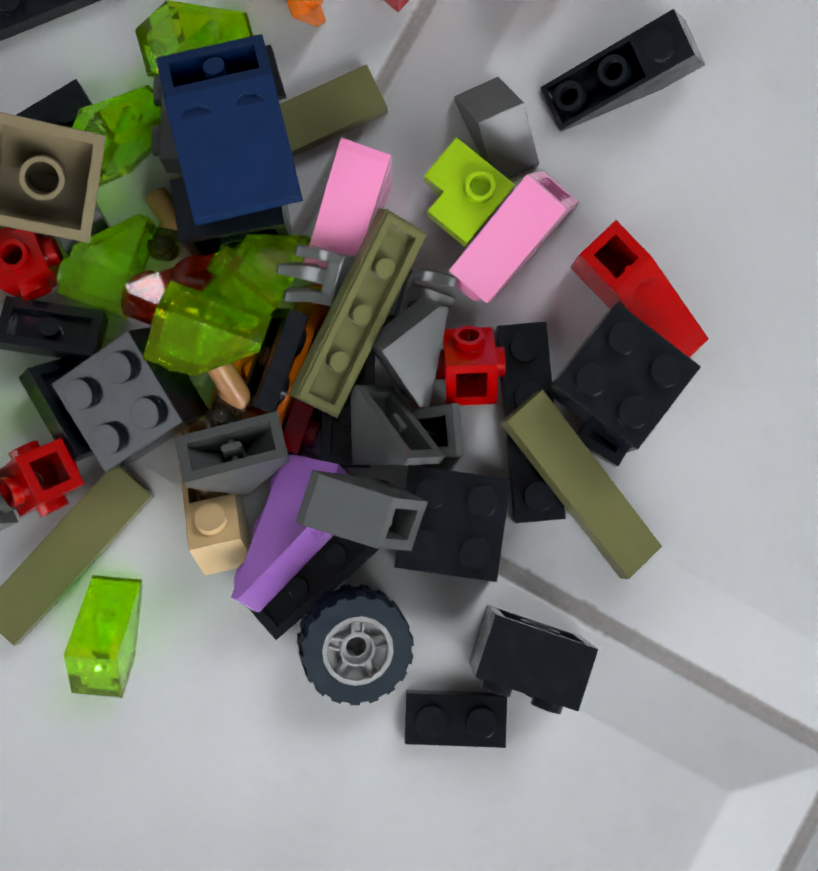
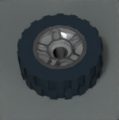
[297,584,414,705]

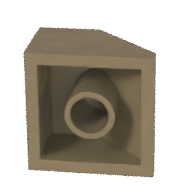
[0,112,106,243]

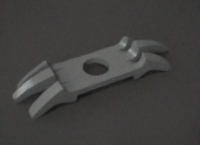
[276,245,458,317]

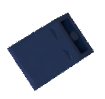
[156,34,303,226]

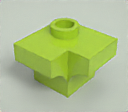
[424,137,515,247]

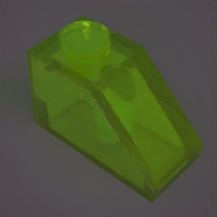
[135,0,253,77]
[72,85,161,187]
[56,213,159,320]
[202,234,311,330]
[143,281,272,376]
[63,575,143,698]

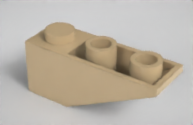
[176,410,251,575]

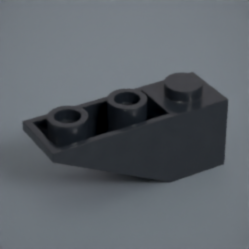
[540,9,706,132]

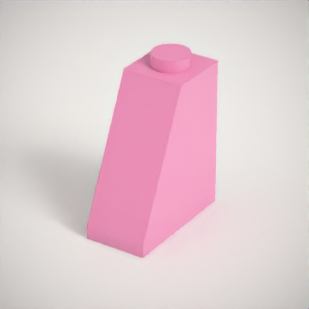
[304,138,392,286]
[449,171,579,303]

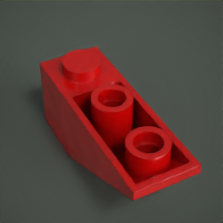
[570,220,709,358]

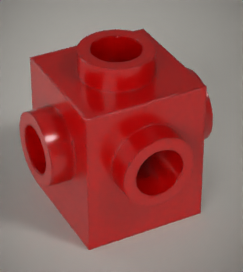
[0,227,67,300]
[435,326,506,406]
[0,438,85,517]

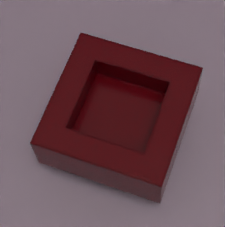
[283,400,322,456]

